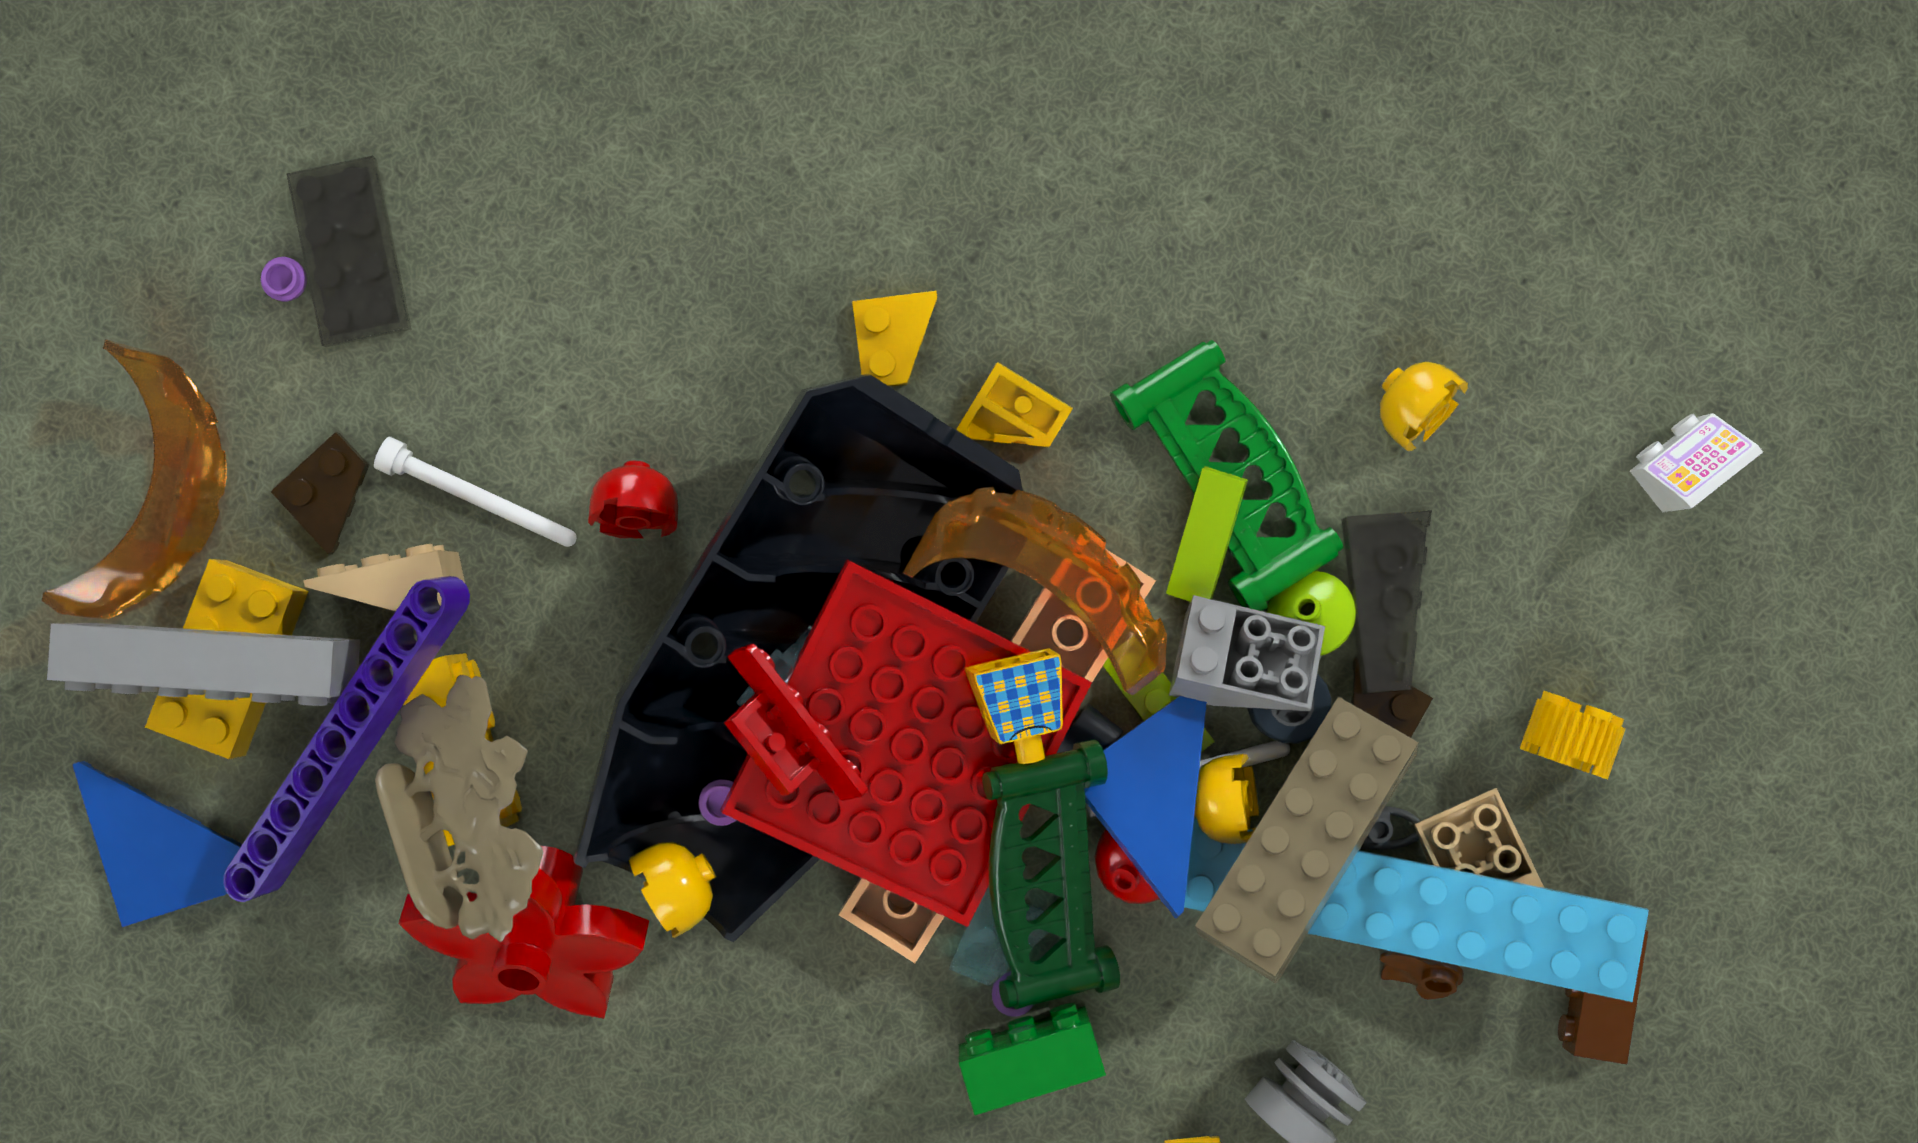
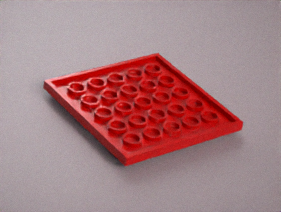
[720,559,1092,927]

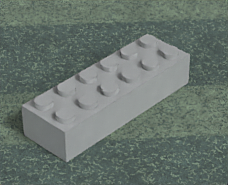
[47,623,360,706]

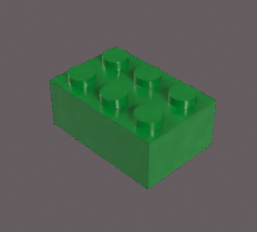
[959,1003,1106,1115]

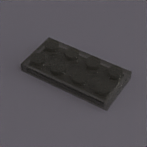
[286,155,412,347]

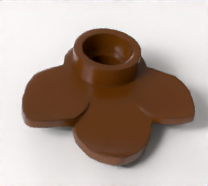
[1380,951,1464,1000]

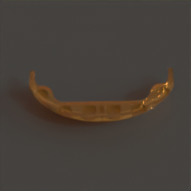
[42,339,226,619]
[903,487,1167,695]

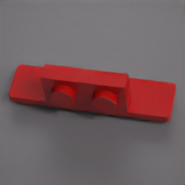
[724,644,868,801]

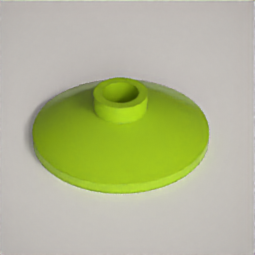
[1267,571,1356,656]

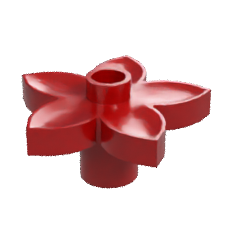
[398,846,649,1019]

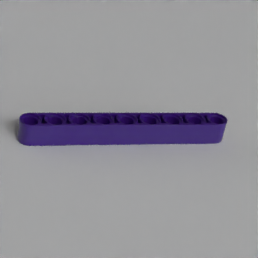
[223,576,470,902]

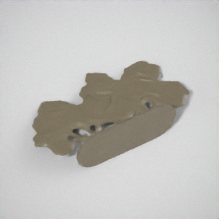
[375,675,543,942]

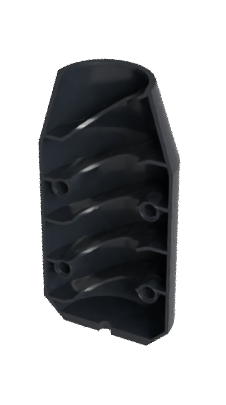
[574,374,1031,942]

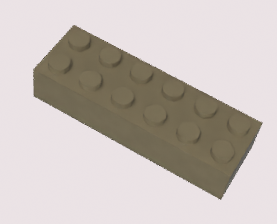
[1195,697,1419,984]

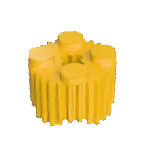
[1520,691,1625,780]

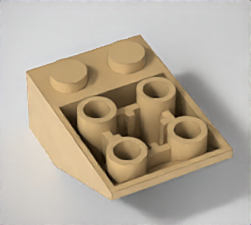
[303,544,470,611]
[1414,788,1544,888]

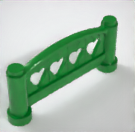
[1110,340,1344,611]

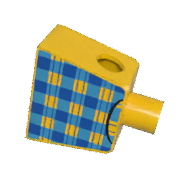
[965,648,1063,764]

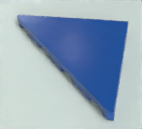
[1085,696,1207,919]
[72,761,242,927]

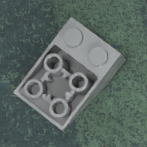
[1169,595,1325,711]

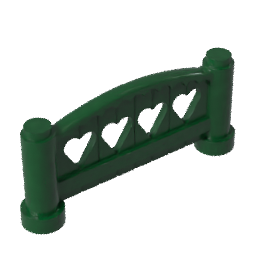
[982,739,1120,1009]

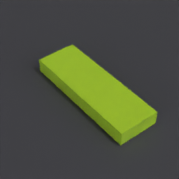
[1166,466,1248,602]

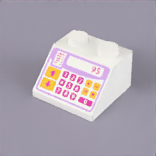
[1630,413,1763,512]

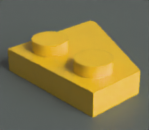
[852,291,937,387]
[956,362,1073,447]

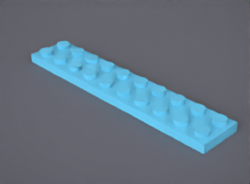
[1184,818,1649,1002]

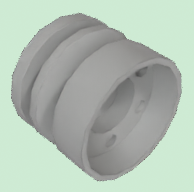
[1245,1040,1367,1143]

